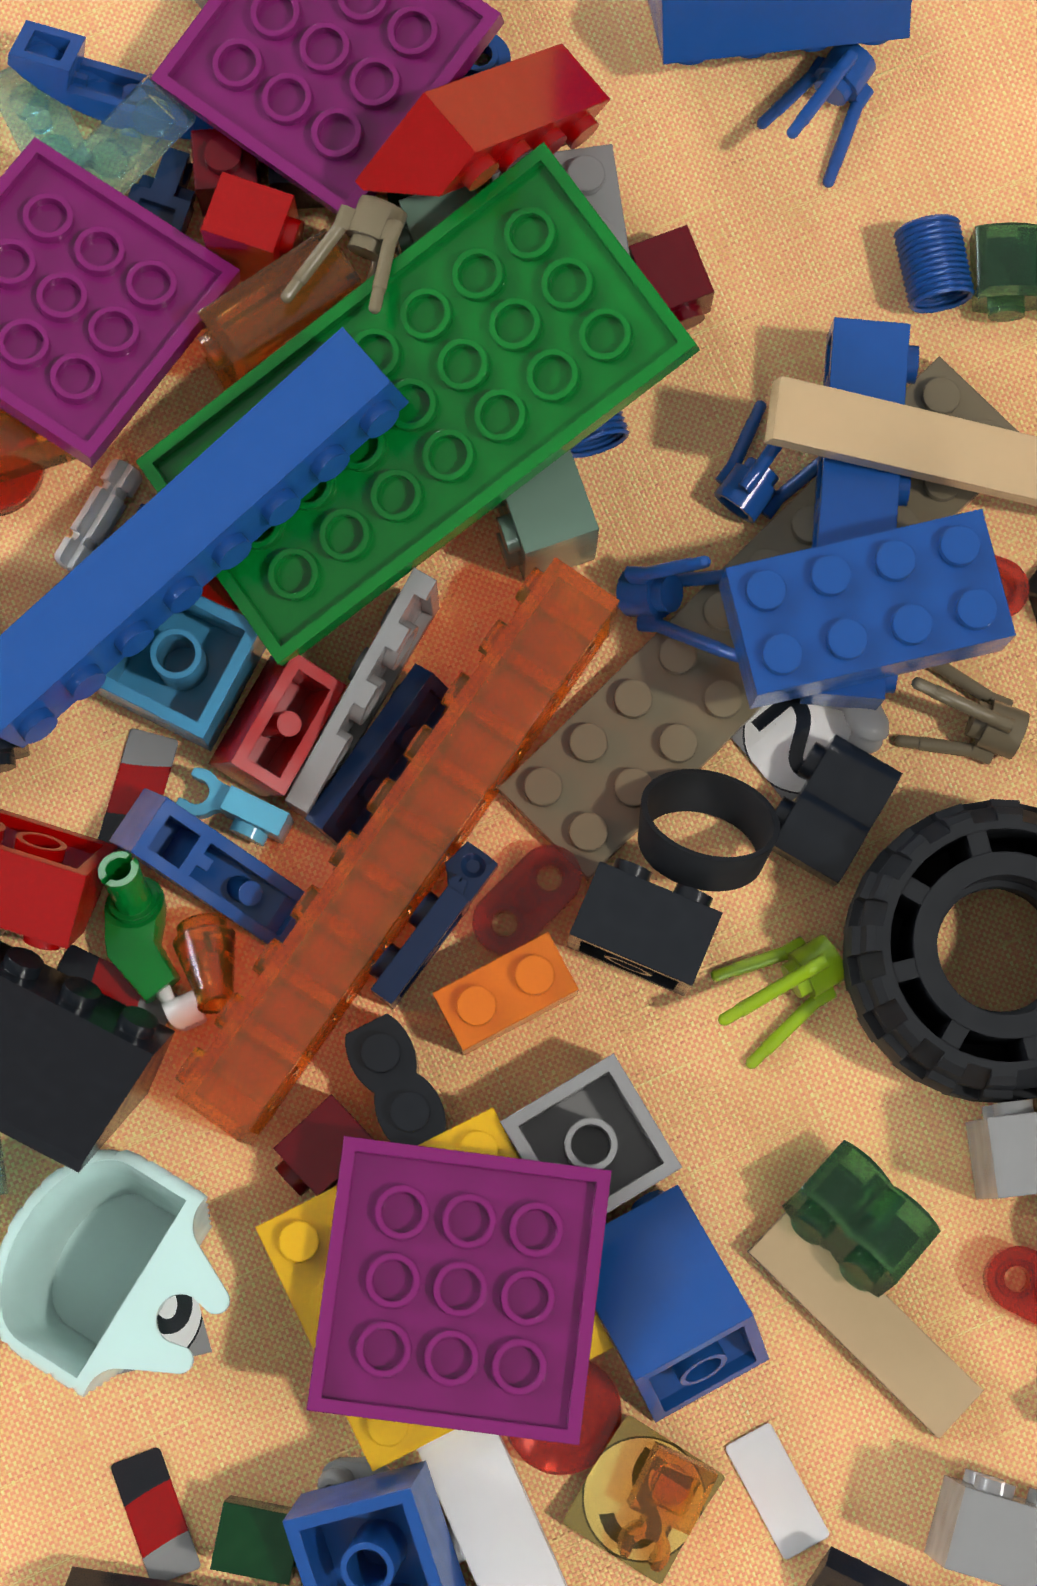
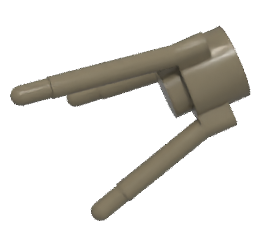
[280,195,408,314]
[894,663,1030,765]

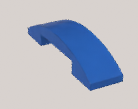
[8,20,214,139]

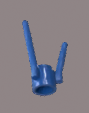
[757,44,876,188]
[714,400,818,523]
[616,555,738,663]

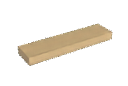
[747,1205,984,1438]

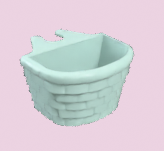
[0,1149,230,1397]

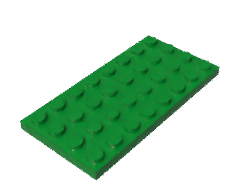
[136,142,700,666]

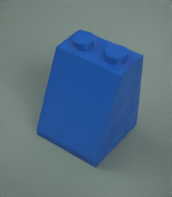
[595,1185,769,1423]

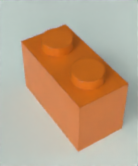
[433,932,579,1055]

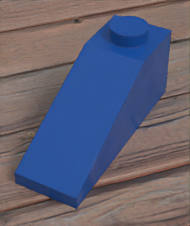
[109,788,318,954]

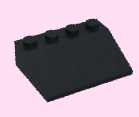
[0,941,175,1173]

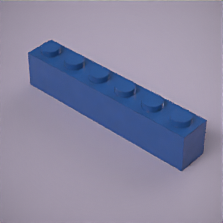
[800,317,919,710]

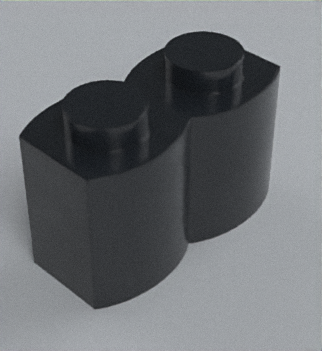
[772,734,903,887]
[345,1014,448,1145]

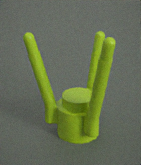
[711,934,844,1069]

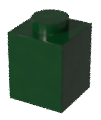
[210,1495,297,1585]

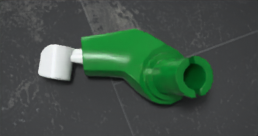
[98,851,207,1031]

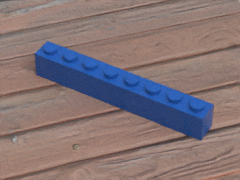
[0,327,409,748]

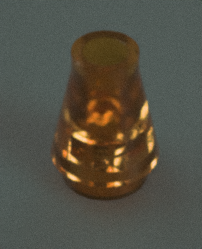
[172,913,236,1014]

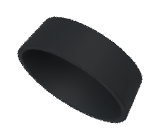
[638,769,780,892]

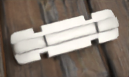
[54,458,142,572]

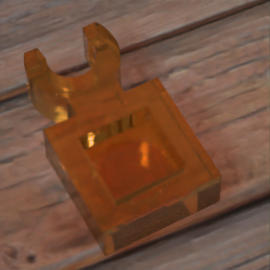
[617,1441,718,1572]

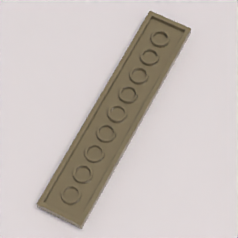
[498,356,1019,881]

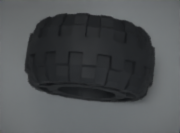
[843,799,1037,1103]

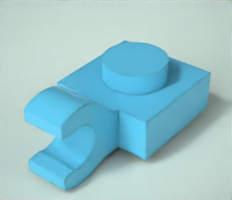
[176,768,294,847]

